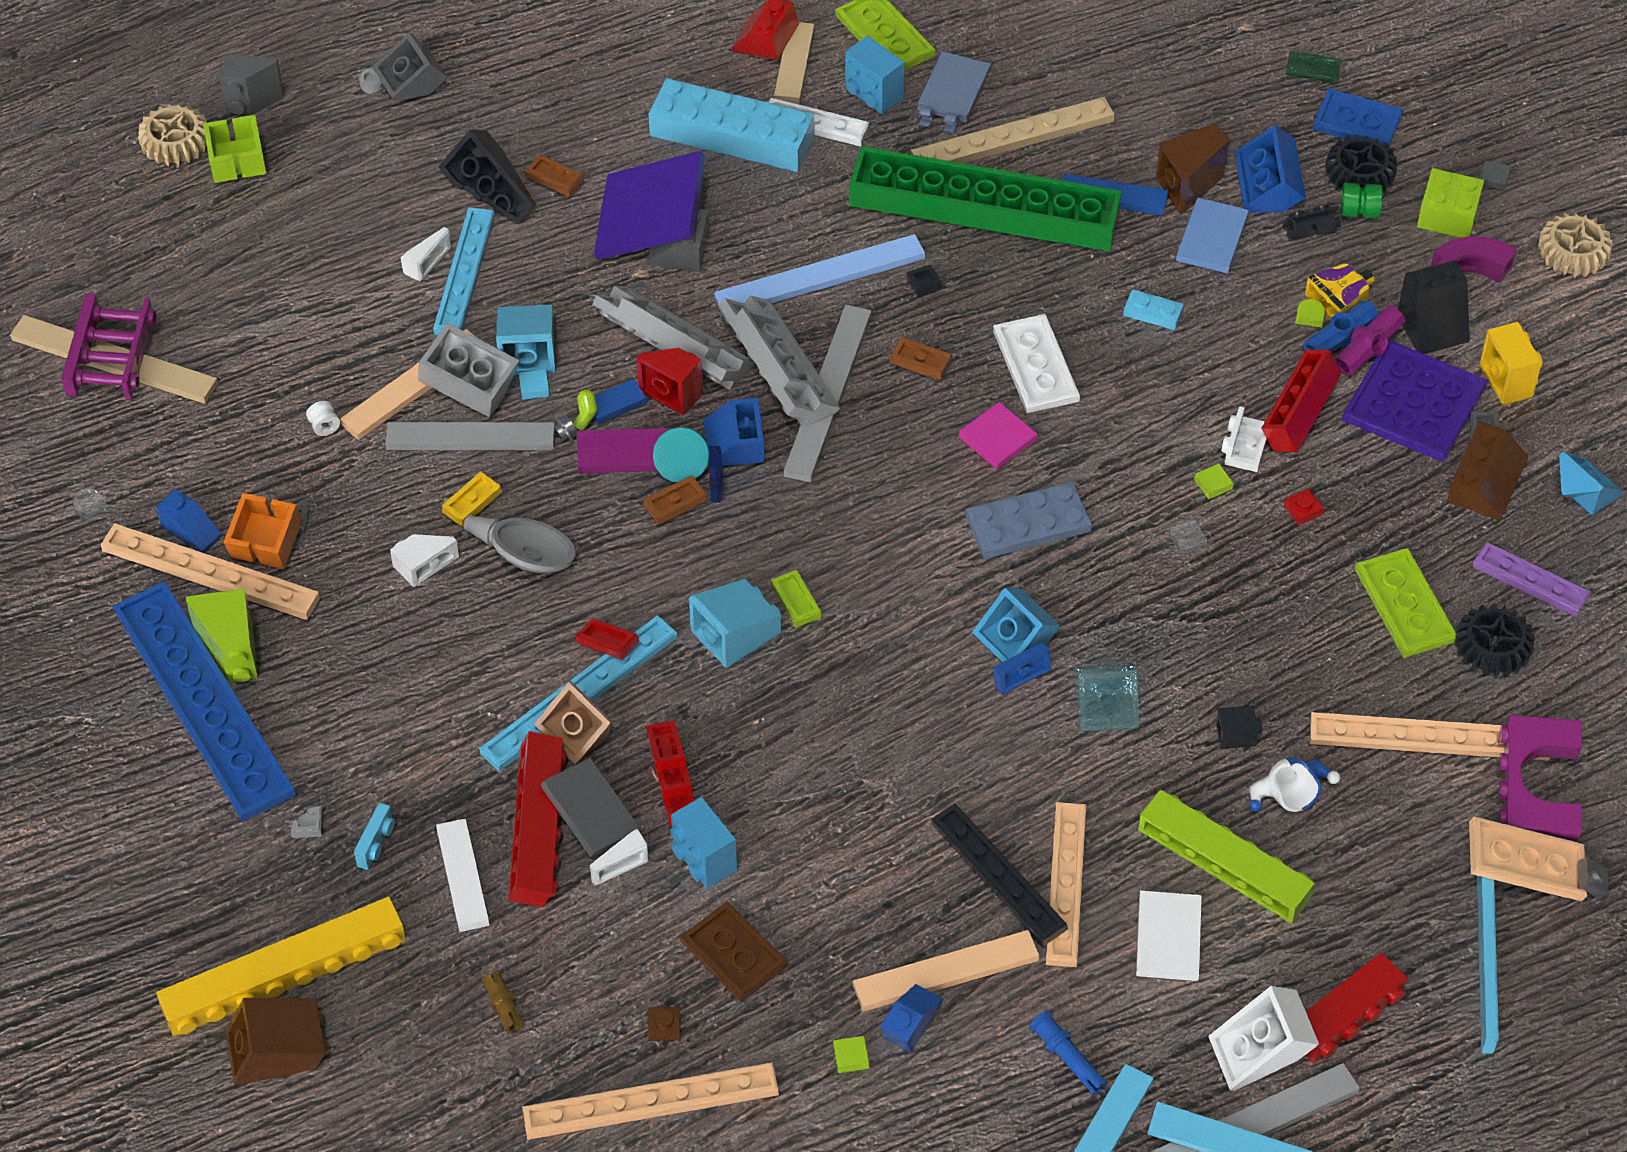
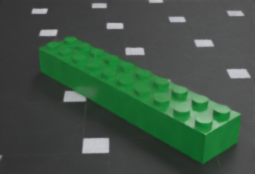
[849,146,1122,251]

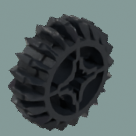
[1325,134,1397,193]
[1454,603,1535,678]

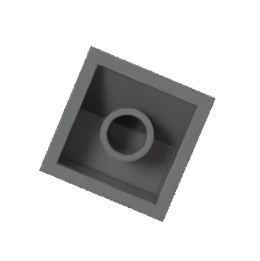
[372,33,447,101]
[220,54,284,115]
[647,209,709,271]

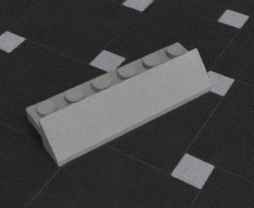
[592,286,755,390]
[719,295,840,428]

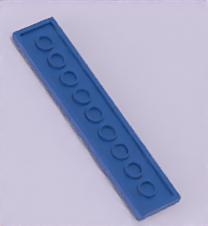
[112,581,296,822]

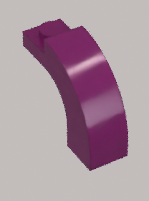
[1431,236,1518,283]

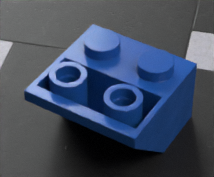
[703,398,764,467]

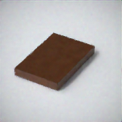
[680,901,788,1003]

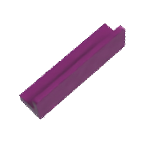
[577,427,677,474]

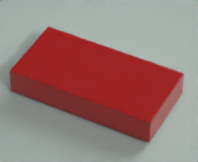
[575,618,639,660]

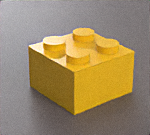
[1479,322,1543,405]

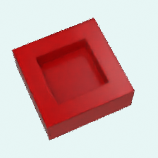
[1284,488,1324,526]

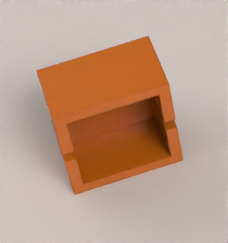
[224,493,302,569]

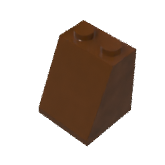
[1156,123,1230,214]
[225,998,327,1085]

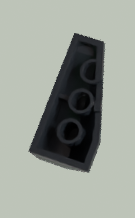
[438,129,536,224]

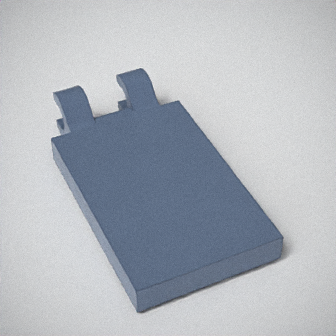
[917,51,991,134]

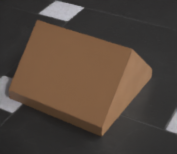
[534,681,613,765]

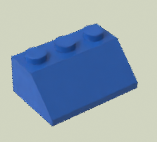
[1235,125,1306,213]

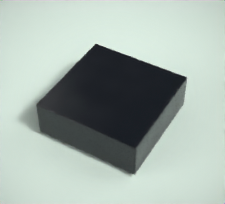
[906,264,942,297]

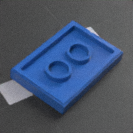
[1312,88,1403,149]

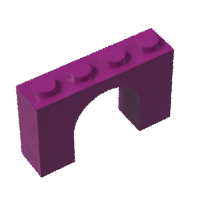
[1498,715,1582,842]

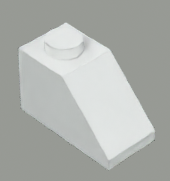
[390,534,459,587]

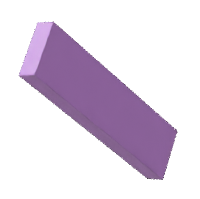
[1472,542,1591,617]

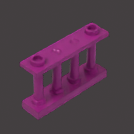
[61,293,157,400]

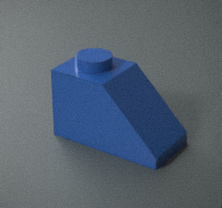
[156,489,222,553]
[880,984,943,1053]

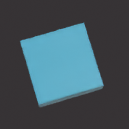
[519,369,549,400]

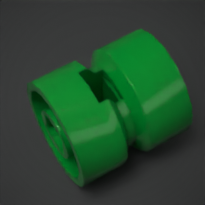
[1340,182,1382,219]

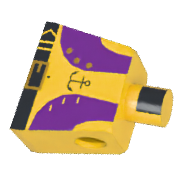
[1305,264,1374,320]

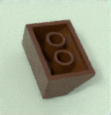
[1447,421,1528,521]

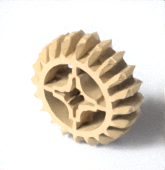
[138,103,207,167]
[1538,212,1613,278]

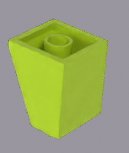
[186,588,258,683]

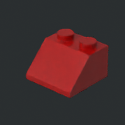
[732,0,799,60]
[636,348,703,416]

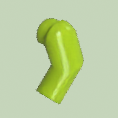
[573,390,598,431]

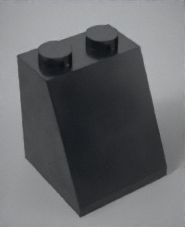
[1398,260,1470,354]

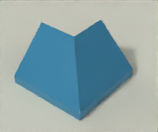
[1559,451,1624,515]

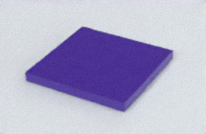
[594,151,705,260]
[1341,340,1488,462]

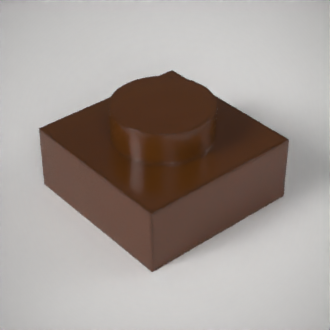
[648,1007,680,1041]

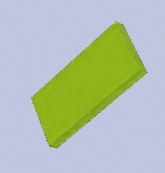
[835,0,935,71]
[1355,548,1457,658]

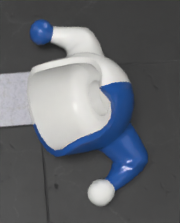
[1249,757,1340,812]

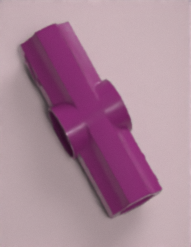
[1335,305,1406,376]

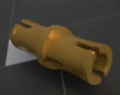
[482,971,524,1033]

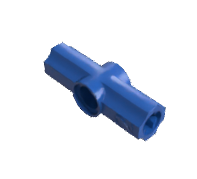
[1303,300,1379,353]

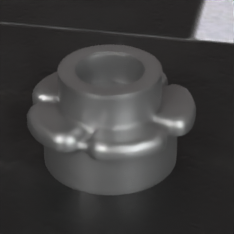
[554,415,577,442]

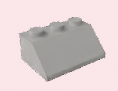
[418,323,519,418]

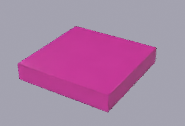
[959,402,1038,470]

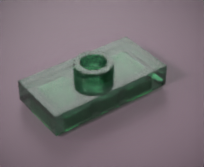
[1286,51,1341,83]

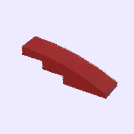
[645,720,695,827]

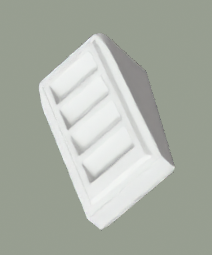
[401,227,451,281]
[590,829,649,886]

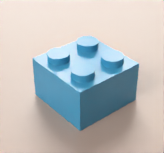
[845,36,905,114]
[670,797,737,889]

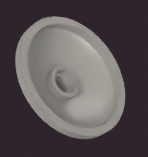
[491,518,576,573]

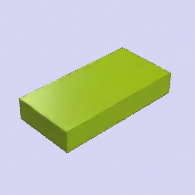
[771,570,822,628]

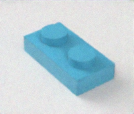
[1123,289,1184,330]
[354,802,395,870]

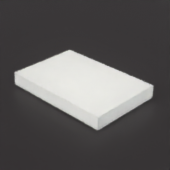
[1136,891,1201,981]

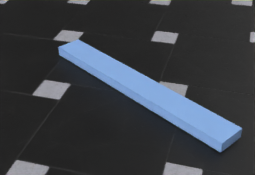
[714,234,925,318]

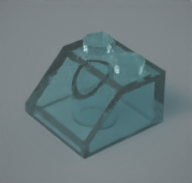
[1074,664,1139,732]

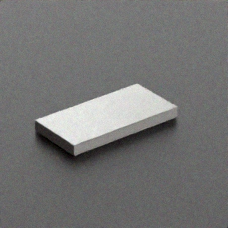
[993,314,1080,413]

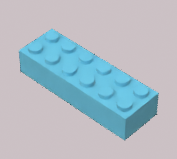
[648,78,814,172]

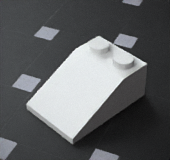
[1208,986,1319,1091]

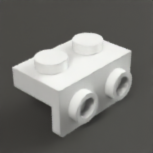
[1221,406,1267,472]

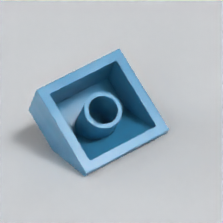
[972,588,1060,662]

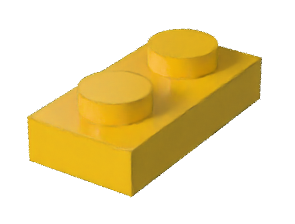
[441,471,502,527]

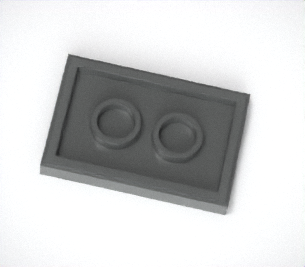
[540,758,641,857]

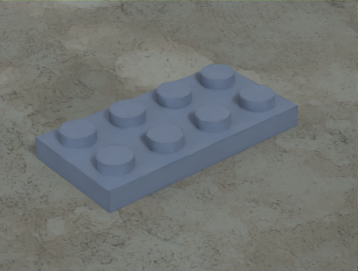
[965,482,1092,559]

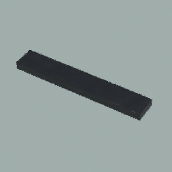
[931,803,1068,947]

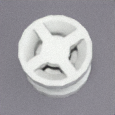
[306,401,340,436]

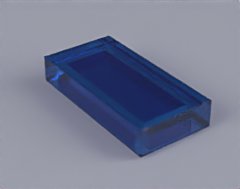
[709,446,723,503]

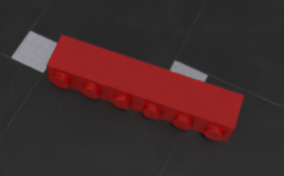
[508,731,566,908]

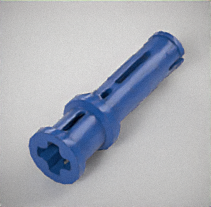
[1029,1010,1108,1096]

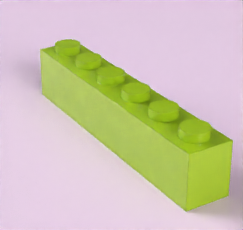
[1138,789,1315,924]

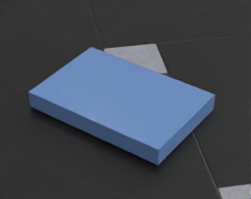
[1176,197,1249,274]

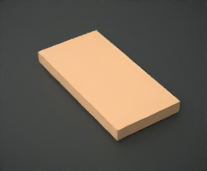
[1469,817,1587,901]

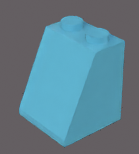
[496,305,555,375]
[689,579,782,668]

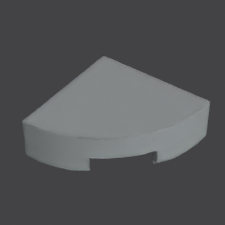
[290,805,323,838]

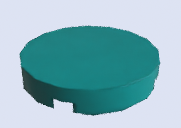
[653,427,709,482]

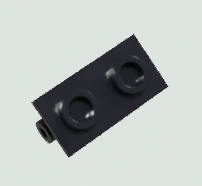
[1282,205,1341,240]

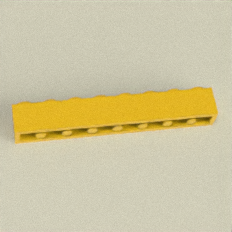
[156,897,406,1037]

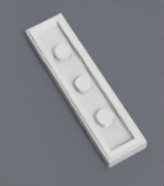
[769,98,869,146]
[436,818,490,932]

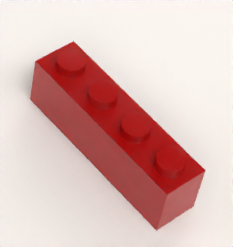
[1261,350,1341,452]
[1305,953,1407,1064]

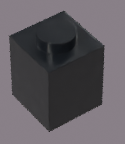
[1216,705,1262,749]

